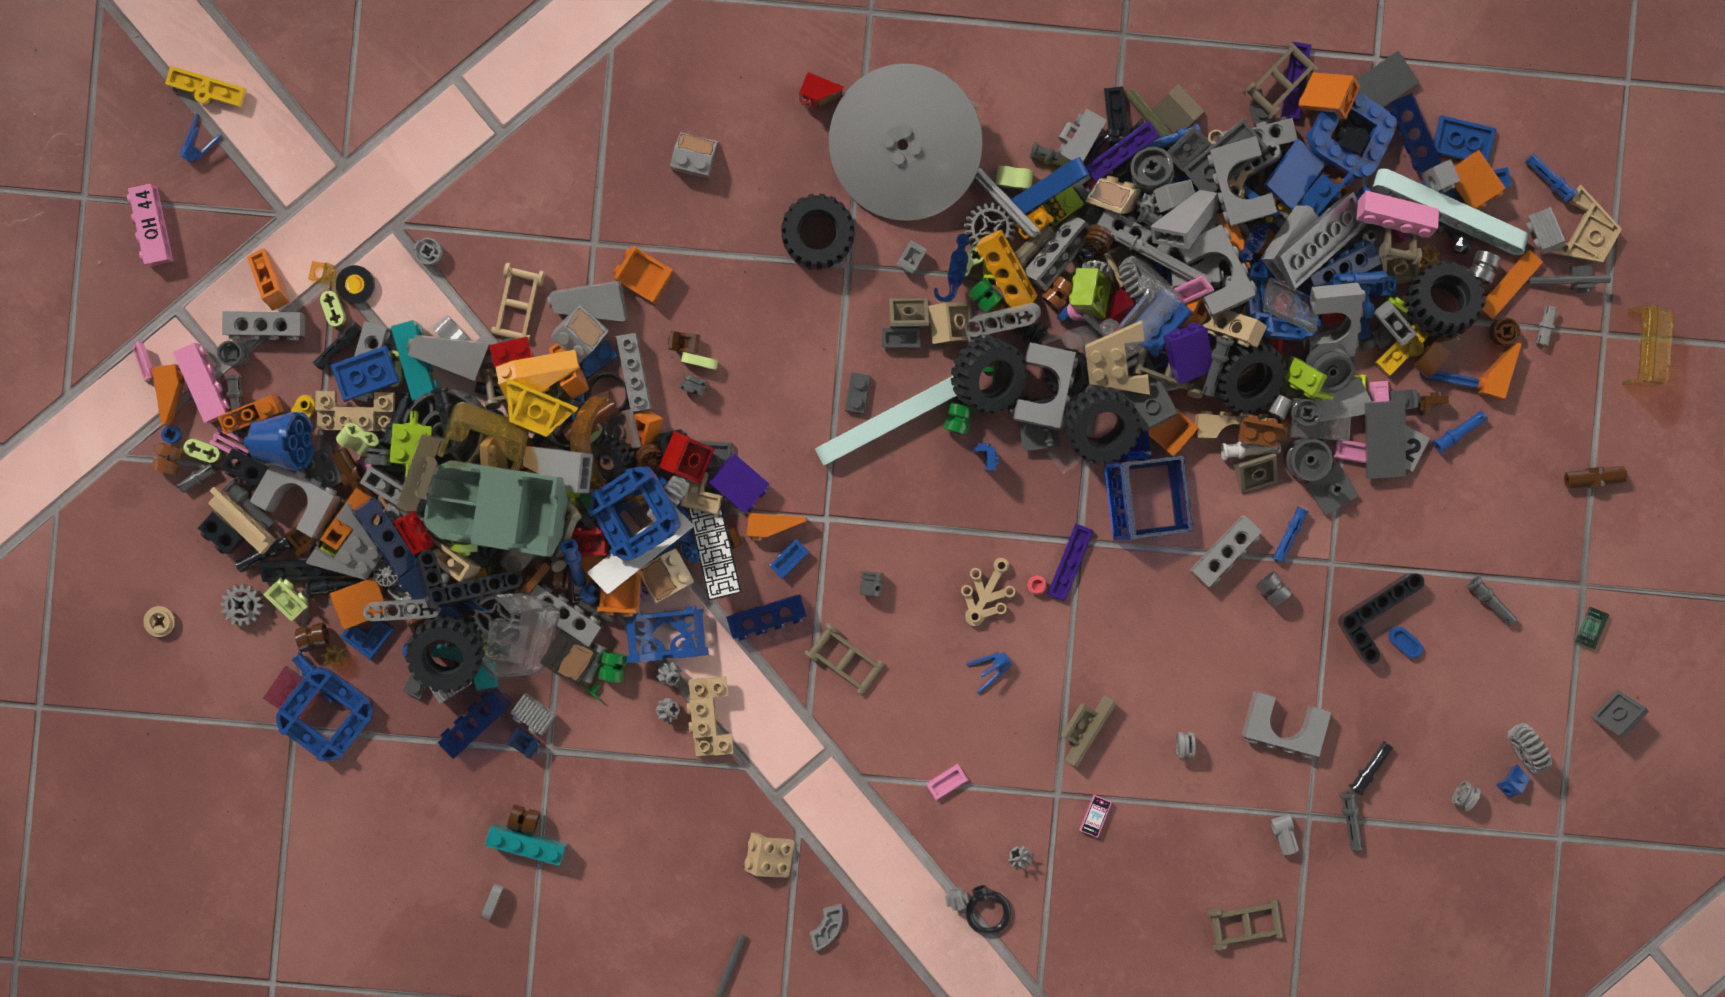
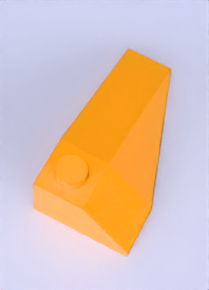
[496,350,579,400]

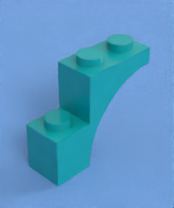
[432,643,499,690]

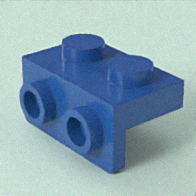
[973,443,999,471]

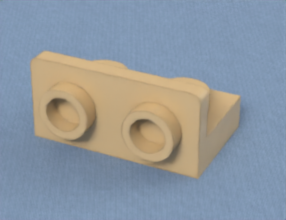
[480,435,508,469]

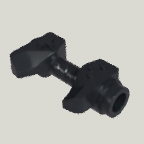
[1436,221,1473,255]

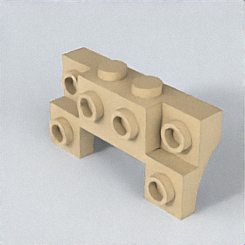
[315,391,395,433]
[687,676,734,756]

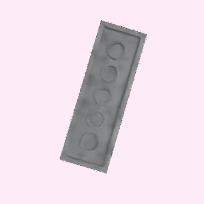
[1275,191,1367,289]

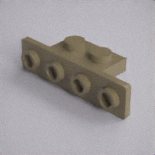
[397,434,440,512]
[1061,695,1116,767]

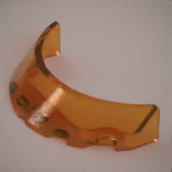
[570,391,647,504]

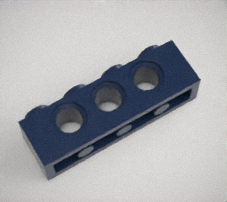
[1303,241,1382,297]
[351,498,418,576]

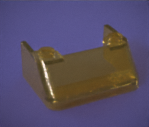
[1622,304,1676,387]
[436,402,529,471]

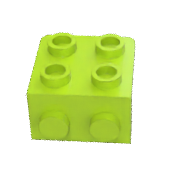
[1284,358,1334,401]

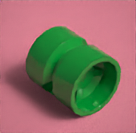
[967,277,1003,314]
[944,403,975,435]
[598,651,627,683]

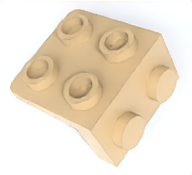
[745,833,795,878]

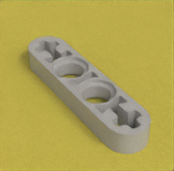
[363,599,441,621]

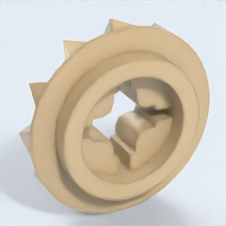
[143,606,176,637]

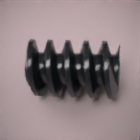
[1010,312,1048,344]

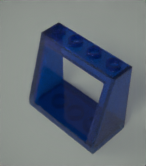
[1104,455,1193,540]

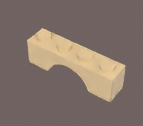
[1194,411,1275,439]

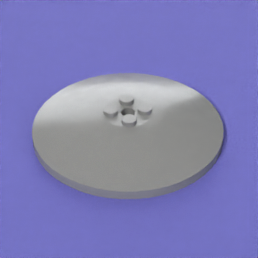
[829,63,983,221]

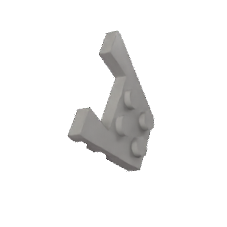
[306,502,382,580]

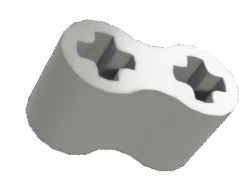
[433,315,471,340]
[1258,395,1293,420]

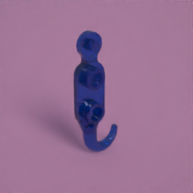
[1239,222,1279,262]
[934,234,970,303]

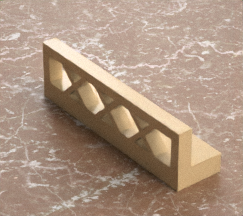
[208,487,276,554]

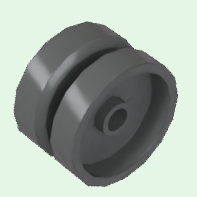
[1131,147,1175,195]
[1306,343,1355,393]
[1284,438,1333,481]

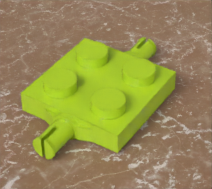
[390,411,433,477]

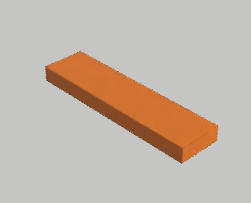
[1483,250,1543,320]

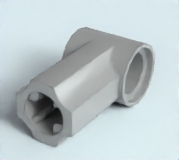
[1270,814,1299,855]

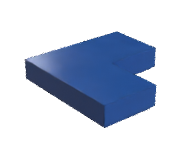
[340,621,395,660]

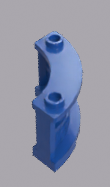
[624,606,709,663]

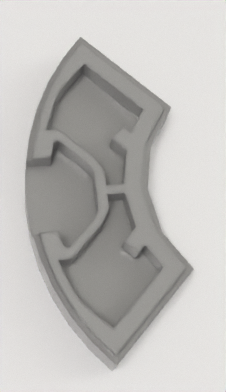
[810,903,843,951]

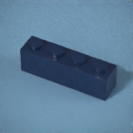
[398,565,467,624]

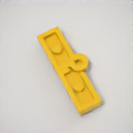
[165,66,247,108]
[1375,324,1429,376]

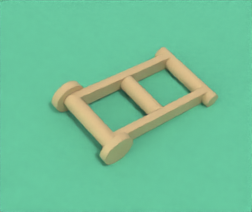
[491,263,545,341]

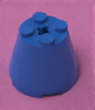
[244,412,315,470]

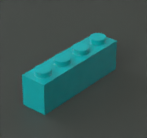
[391,320,439,401]
[485,823,568,866]

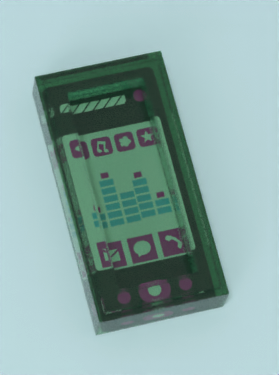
[1575,607,1609,649]

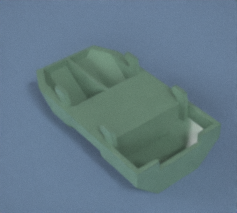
[423,461,568,556]

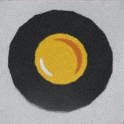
[336,265,375,304]

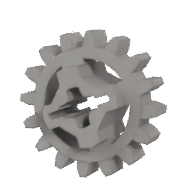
[220,584,265,626]

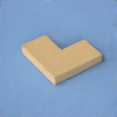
[680,472,723,515]

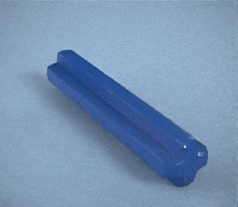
[1421,371,1479,388]

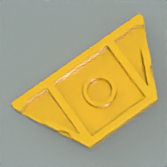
[506,378,578,437]

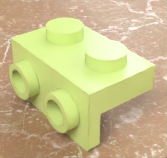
[263,578,309,621]

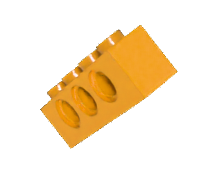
[976,230,1038,307]

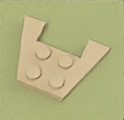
[1541,185,1622,263]
[1085,320,1150,395]

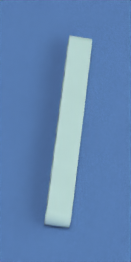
[1372,169,1529,255]
[815,376,957,466]

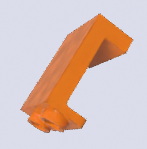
[1298,72,1361,120]
[1454,150,1506,210]
[613,245,674,304]
[1140,407,1199,456]
[597,564,641,617]
[329,577,390,631]

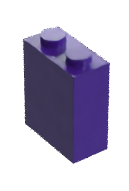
[1163,323,1213,383]
[708,454,769,513]

